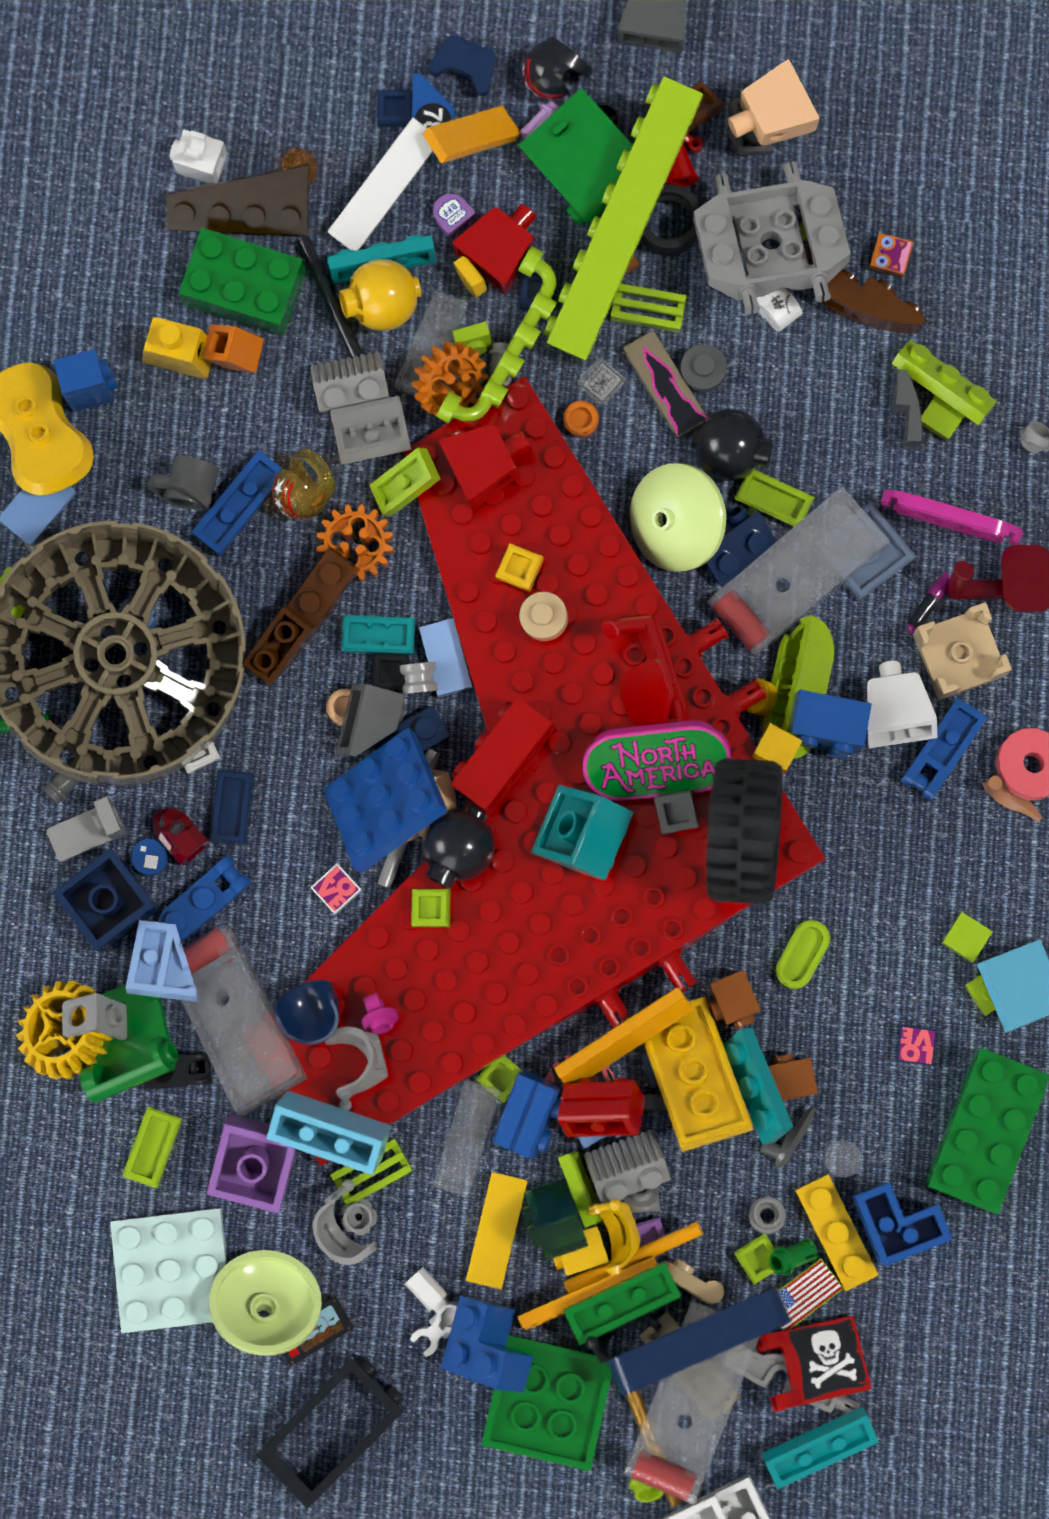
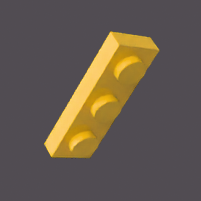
[794,1174,879,1292]

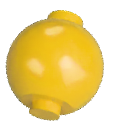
[339,259,421,331]

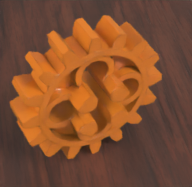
[412,341,488,420]
[316,504,394,583]

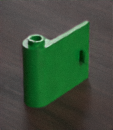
[518,88,633,227]
[80,983,178,1103]

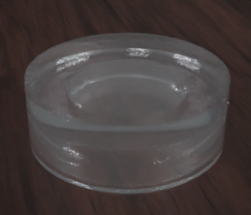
[824,1140,862,1177]

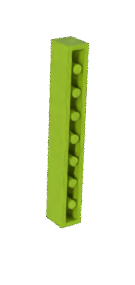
[544,76,703,362]

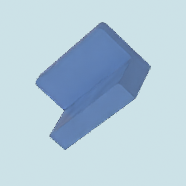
[0,487,76,546]

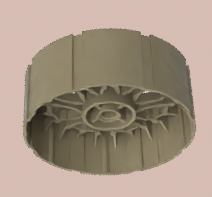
[0,521,246,787]

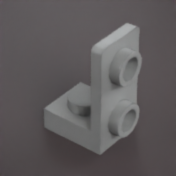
[46,796,127,862]

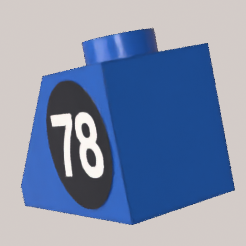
[412,73,456,154]

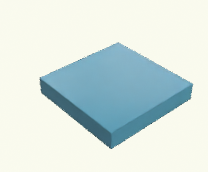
[977,940,1049,1033]

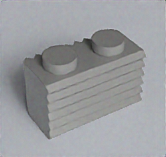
[310,350,389,412]
[584,1130,671,1204]

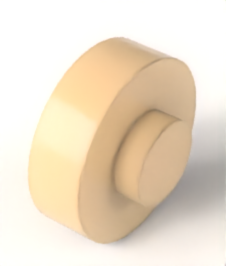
[519,592,568,641]

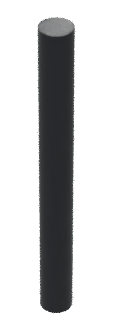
[297,236,364,358]

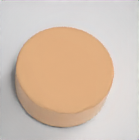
[326,689,351,726]

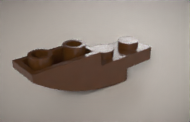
[804,244,927,334]
[242,548,360,685]

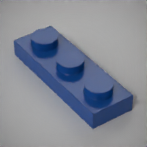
[191,450,288,557]

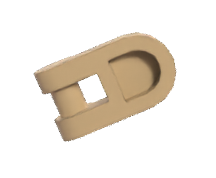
[665,1258,724,1305]

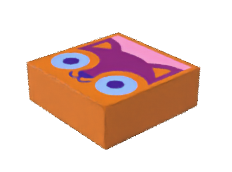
[869,233,913,278]

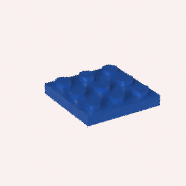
[323,727,448,873]

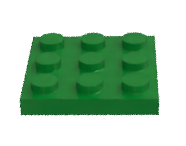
[481,1334,612,1471]

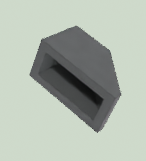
[336,683,405,757]

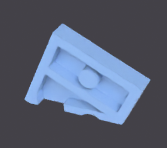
[126,920,198,1002]

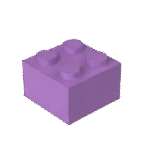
[207,1114,297,1213]

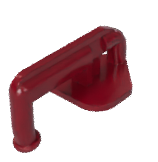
[947,545,1049,612]

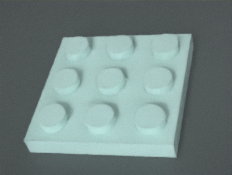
[110,1208,227,1333]

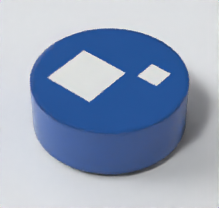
[131,839,169,876]

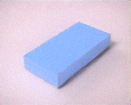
[419,618,473,698]

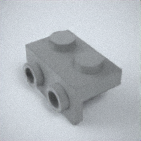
[330,396,411,465]

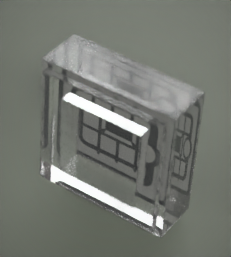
[577,356,627,408]

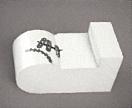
[745,271,802,332]

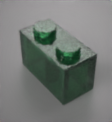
[521,1178,588,1261]

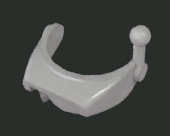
[325,1027,388,1111]
[312,1179,377,1265]

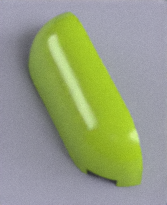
[762,616,834,759]

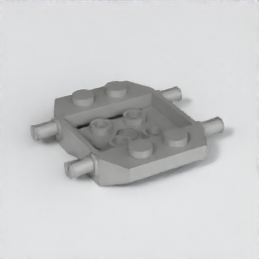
[693,161,851,315]

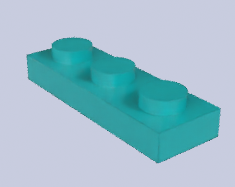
[327,235,437,284]
[723,1028,793,1145]
[761,1406,879,1490]

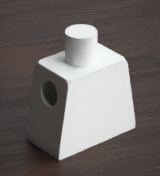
[867,661,937,748]

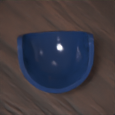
[273,980,339,1045]

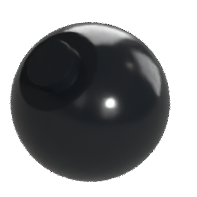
[691,409,774,481]
[422,806,495,889]

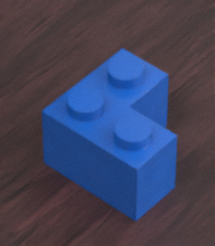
[788,689,872,759]
[851,1182,953,1267]
[441,1295,533,1393]

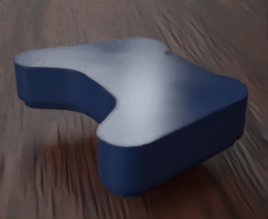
[428,35,496,97]

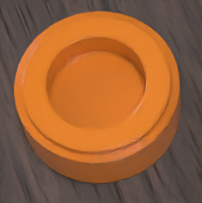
[563,401,599,438]

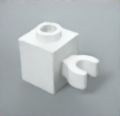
[170,130,228,184]

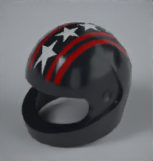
[523,36,593,100]

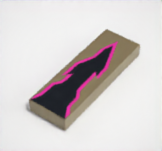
[623,330,707,440]

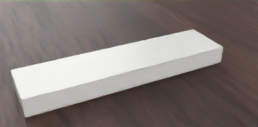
[327,118,433,251]

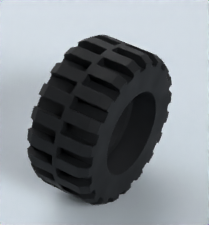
[706,758,783,905]

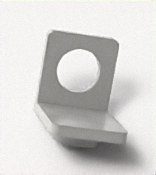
[62,993,127,1040]

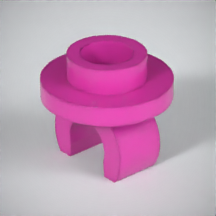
[361,993,398,1034]

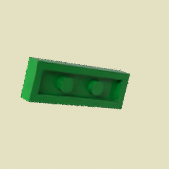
[563,1261,681,1345]

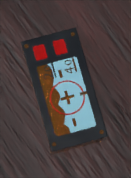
[283,1295,355,1367]

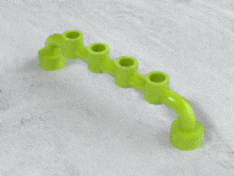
[436,246,557,423]

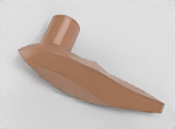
[981,776,1042,823]

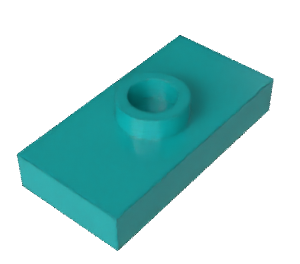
[341,615,416,656]

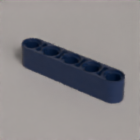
[607,1286,792,1396]

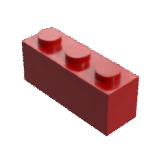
[451,697,556,815]

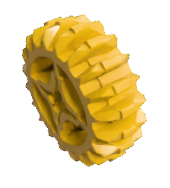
[15,981,113,1080]

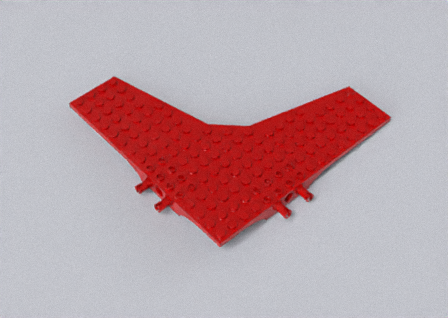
[248,376,826,1166]

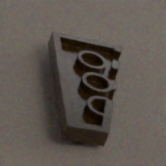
[166,162,309,236]

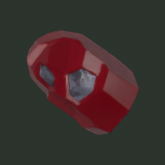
[153,808,210,866]

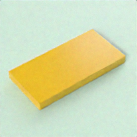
[643,996,753,1152]

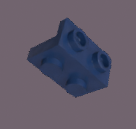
[705,505,779,586]

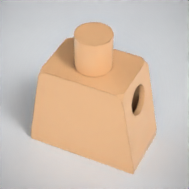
[728,59,820,146]

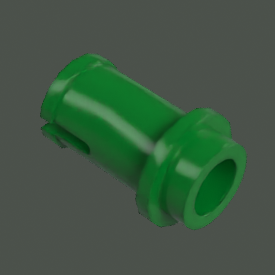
[769,1238,818,1276]

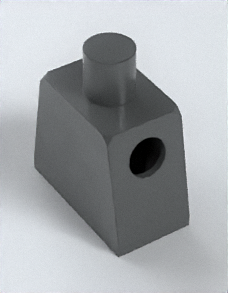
[618,0,685,54]

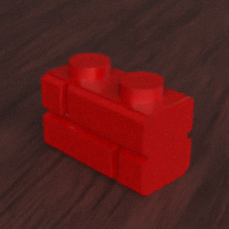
[558,1077,645,1137]

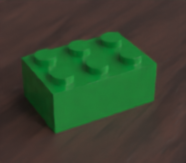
[179,228,306,337]

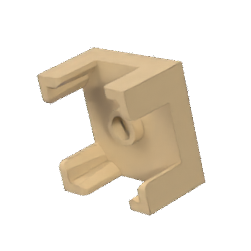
[913,602,1012,701]

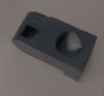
[144,1054,212,1090]

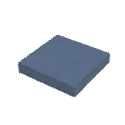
[814,501,916,602]

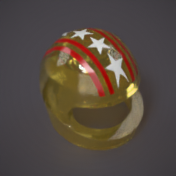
[272,448,336,520]

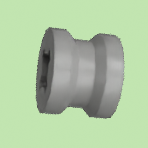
[400,662,438,694]

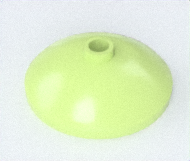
[630,463,726,572]
[209,1250,321,1356]

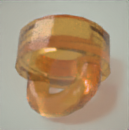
[282,147,317,185]

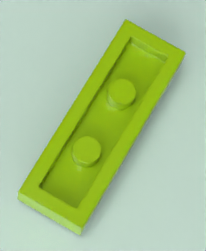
[891,339,997,426]

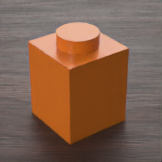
[202,324,264,373]

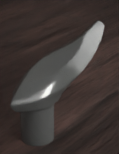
[760,1106,816,1168]

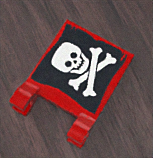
[755,1316,872,1412]

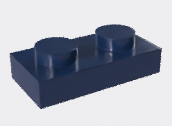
[373,705,451,753]

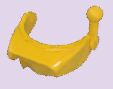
[587,1199,641,1275]

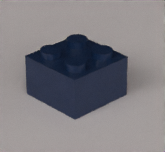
[52,848,160,953]

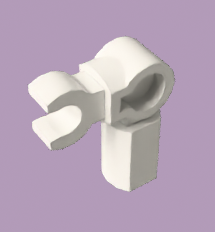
[405,1267,458,1357]

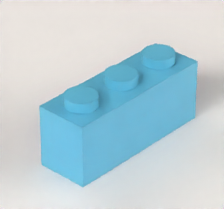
[266,1090,392,1175]

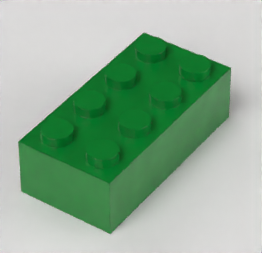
[923,1047,1049,1214]

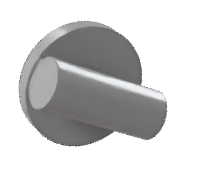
[622,1188,660,1213]

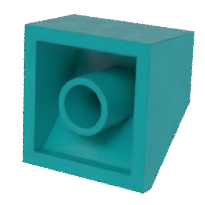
[531,785,633,881]

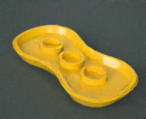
[0,363,94,496]

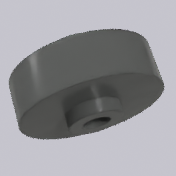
[680,344,727,393]

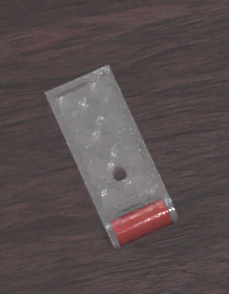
[707,486,890,657]
[181,922,307,1115]
[623,1301,760,1505]

